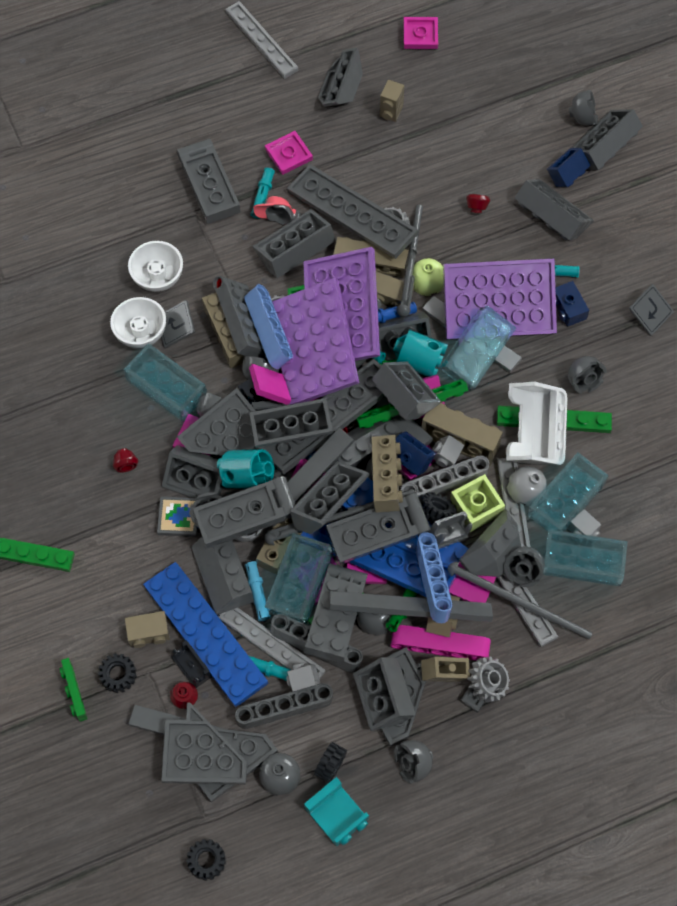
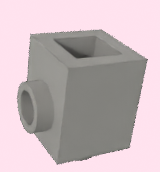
[432,435,464,468]
[568,509,601,544]
[287,663,321,691]

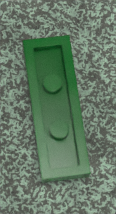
[59,658,88,722]

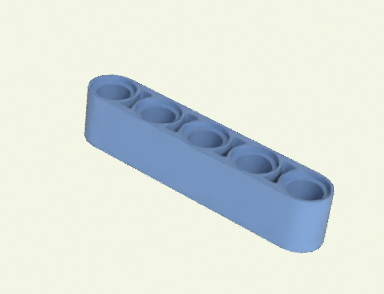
[244,284,293,369]
[416,532,452,623]

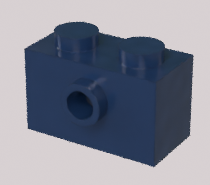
[547,148,591,188]
[555,281,590,327]
[396,431,436,476]

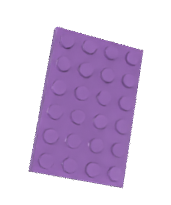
[304,247,380,361]
[443,259,557,339]
[272,278,359,405]

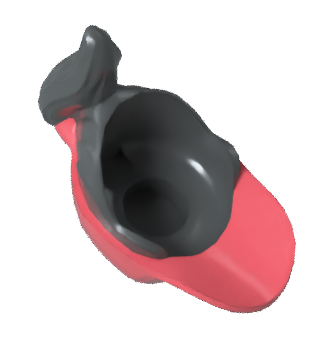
[253,196,301,225]

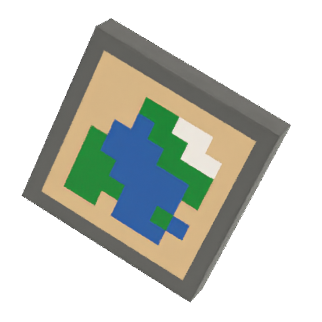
[157,497,197,537]

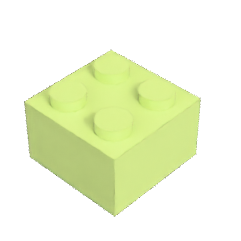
[450,474,505,532]

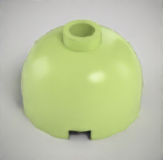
[413,258,444,296]

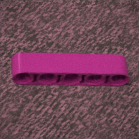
[390,625,491,661]

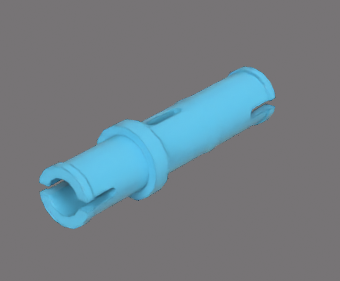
[244,561,271,621]

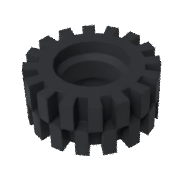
[421,492,456,525]
[98,653,137,693]
[314,742,347,783]
[187,839,226,881]

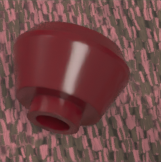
[466,194,491,213]
[113,448,139,473]
[170,681,198,709]

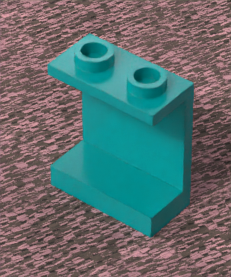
[304,777,369,847]

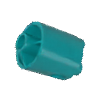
[393,329,448,377]
[217,449,275,489]

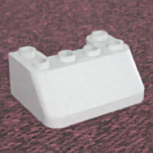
[506,382,567,465]

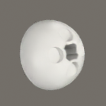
[128,241,183,292]
[110,297,166,348]

